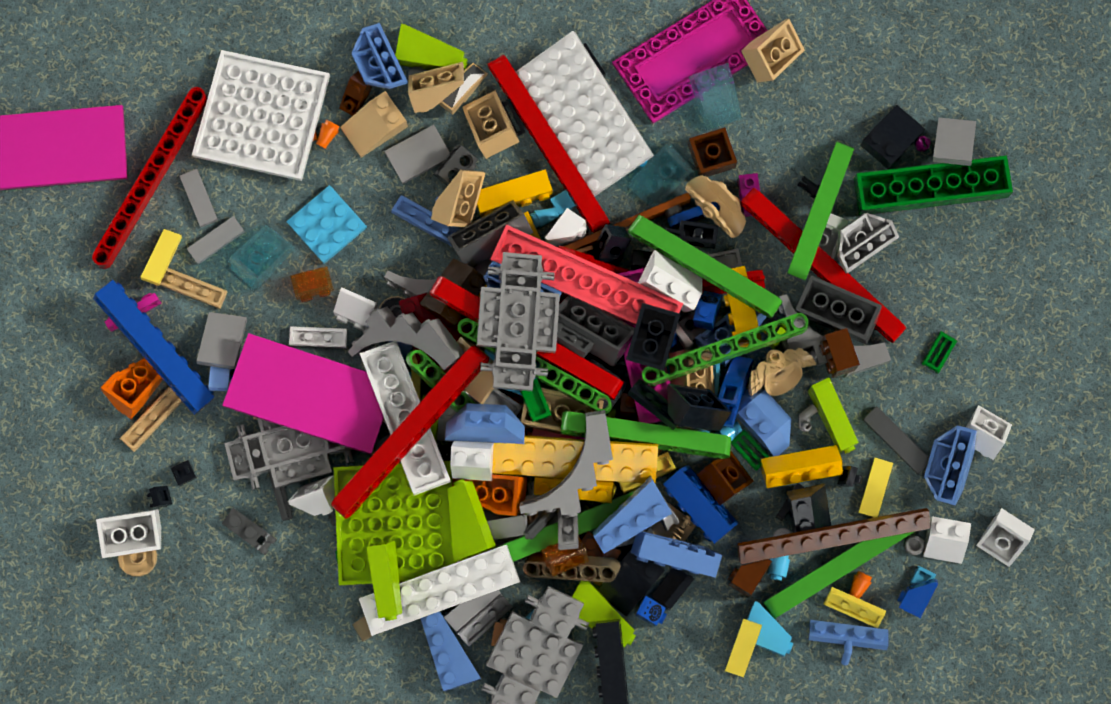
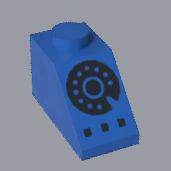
[693,290,723,331]
[897,578,938,618]
[635,596,667,626]

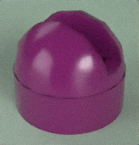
[915,136,931,152]

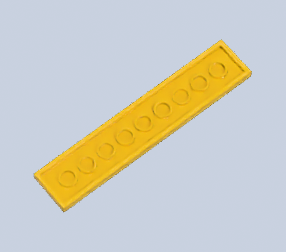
[492,435,658,483]

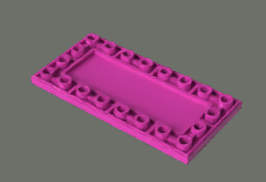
[612,0,768,124]
[0,105,128,190]
[222,333,384,455]

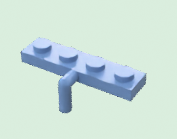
[391,195,461,247]
[809,620,888,666]

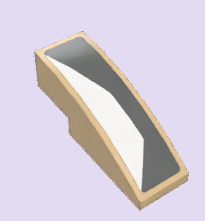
[439,63,488,115]

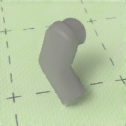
[798,404,818,432]

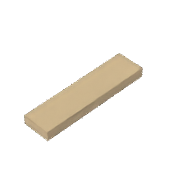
[159,268,228,309]
[120,387,182,452]

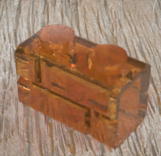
[290,266,334,302]
[541,536,589,577]

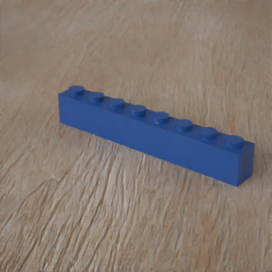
[93,280,214,415]

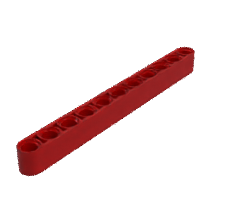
[487,54,610,233]
[92,87,207,269]
[740,188,906,343]
[429,276,624,400]
[331,345,490,519]

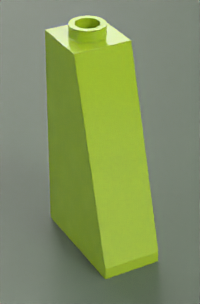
[395,24,468,70]
[808,377,859,454]
[447,479,496,562]
[366,541,402,621]
[572,581,636,648]

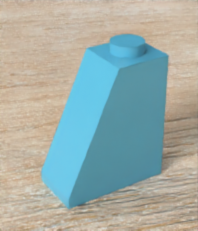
[747,601,793,657]

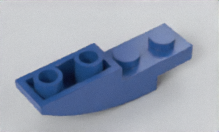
[718,356,754,428]

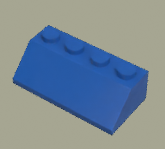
[663,465,739,544]

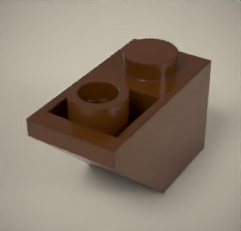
[339,70,372,116]

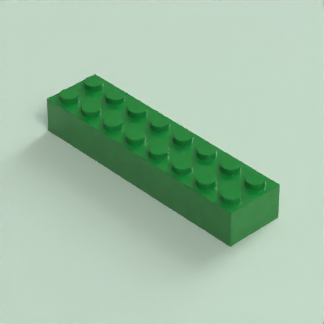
[853,155,1013,216]

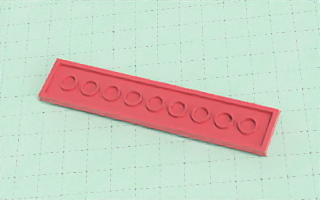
[490,225,683,325]

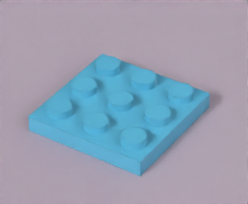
[286,185,367,264]

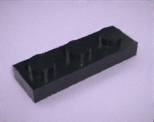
[627,379,677,430]

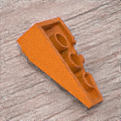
[101,355,180,419]
[452,474,527,516]

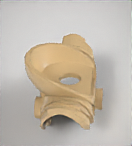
[685,175,746,238]
[748,348,816,397]

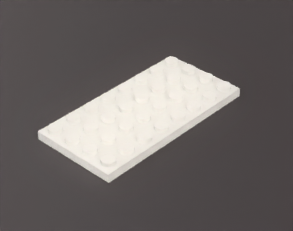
[516,31,654,197]

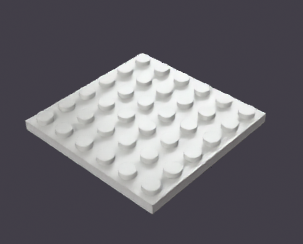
[192,50,330,181]

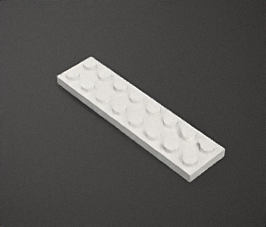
[360,341,451,496]
[359,544,520,636]

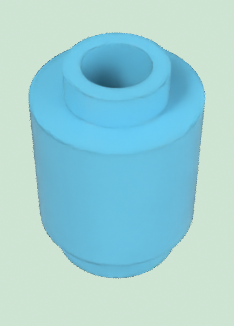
[767,555,790,581]

